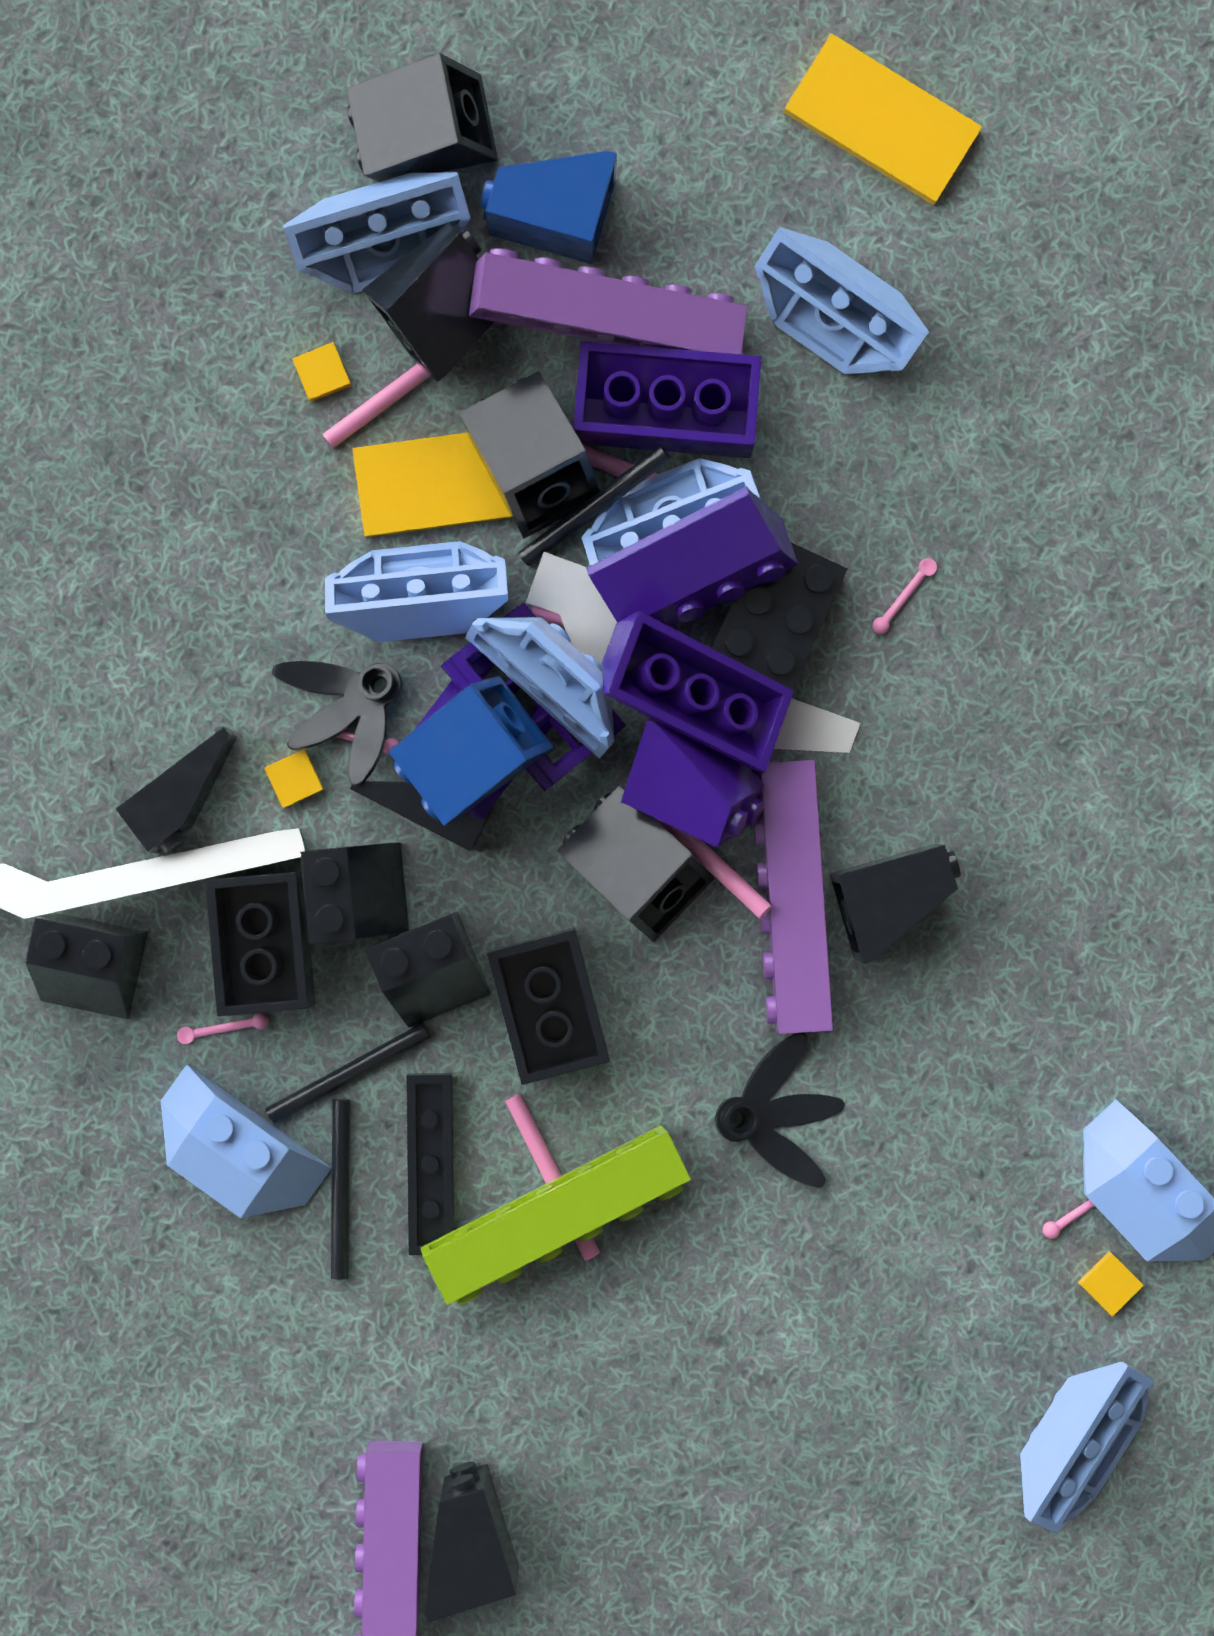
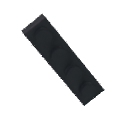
[406,1073,454,1255]

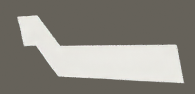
[526,552,860,753]
[0,828,305,919]

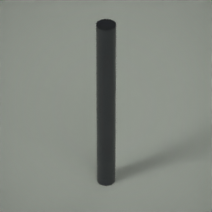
[518,445,671,566]
[266,1022,431,1124]
[331,1099,350,1280]

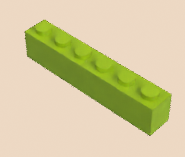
[421,1125,691,1305]

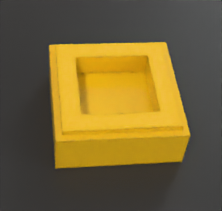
[292,342,352,402]
[264,749,325,808]
[1078,1251,1144,1317]

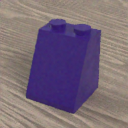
[621,718,764,847]

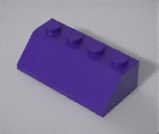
[573,341,762,458]
[586,486,798,627]
[601,611,794,774]

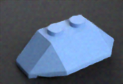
[283,172,471,294]
[754,227,929,374]
[581,458,760,566]
[325,541,509,642]
[465,617,614,759]
[161,1064,332,1218]
[1083,1099,1214,1262]
[1020,1362,1154,1534]

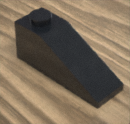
[116,727,237,855]
[350,781,496,851]

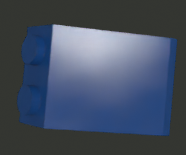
[480,151,617,264]
[388,676,554,826]

